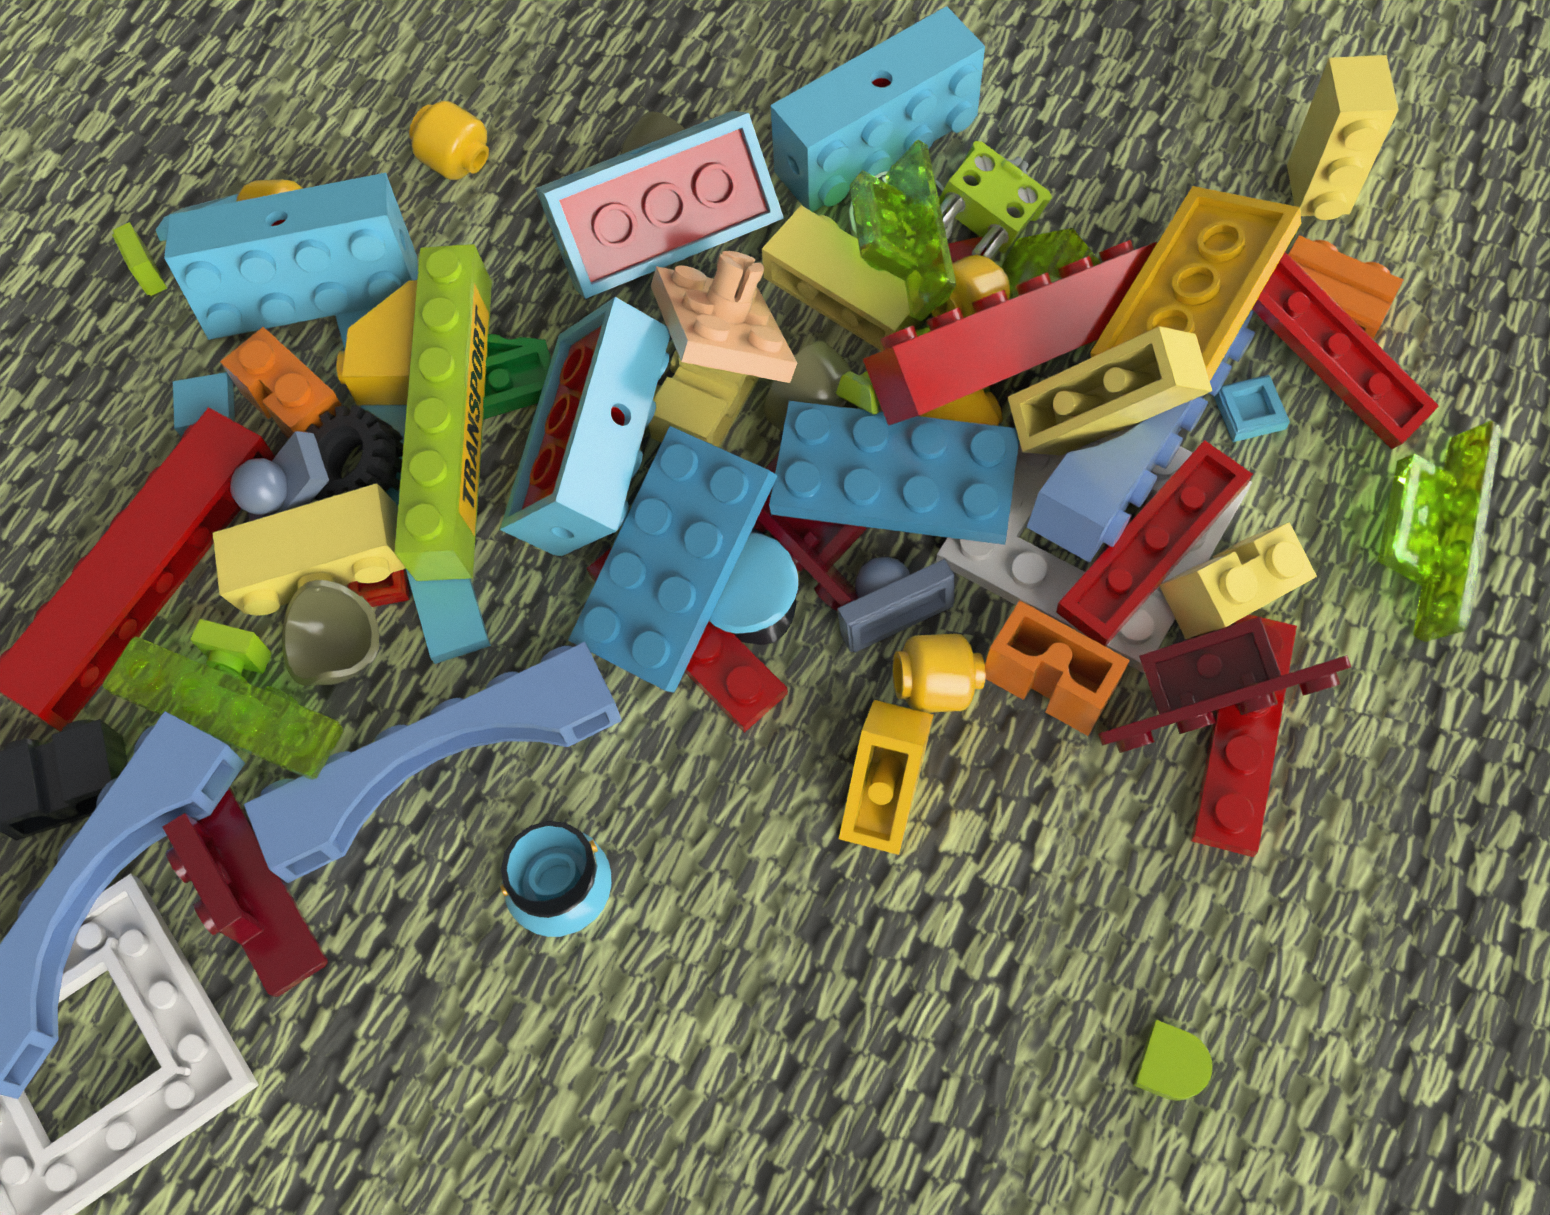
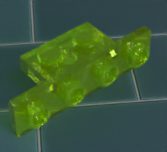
[849,139,956,321]
[1377,421,1502,642]
[103,637,344,780]

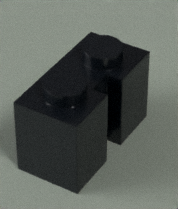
[0,719,128,841]

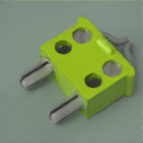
[929,141,1052,259]

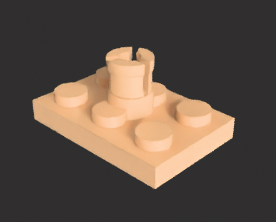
[651,251,797,383]

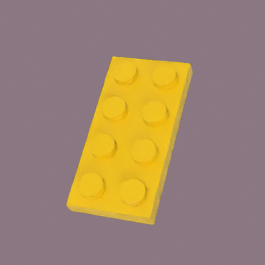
[1090,186,1301,381]

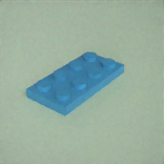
[769,401,1019,545]
[568,426,777,693]

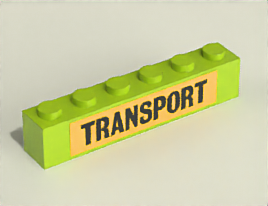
[394,244,492,581]

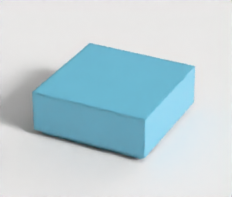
[173,372,235,437]
[1214,375,1290,442]

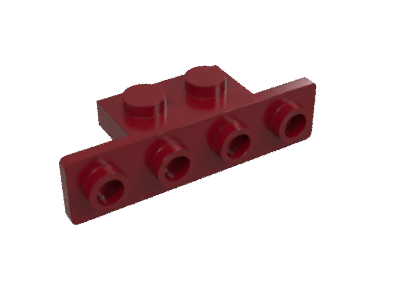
[754,453,868,611]
[1098,616,1352,753]
[162,787,328,997]

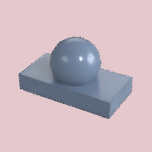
[230,431,329,521]
[838,556,954,653]

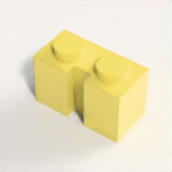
[649,350,759,448]
[1159,522,1317,639]

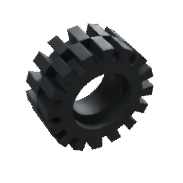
[306,405,404,501]

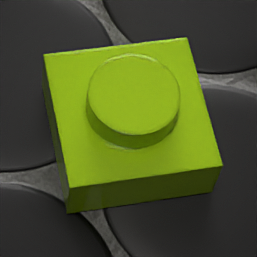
[190,619,272,676]

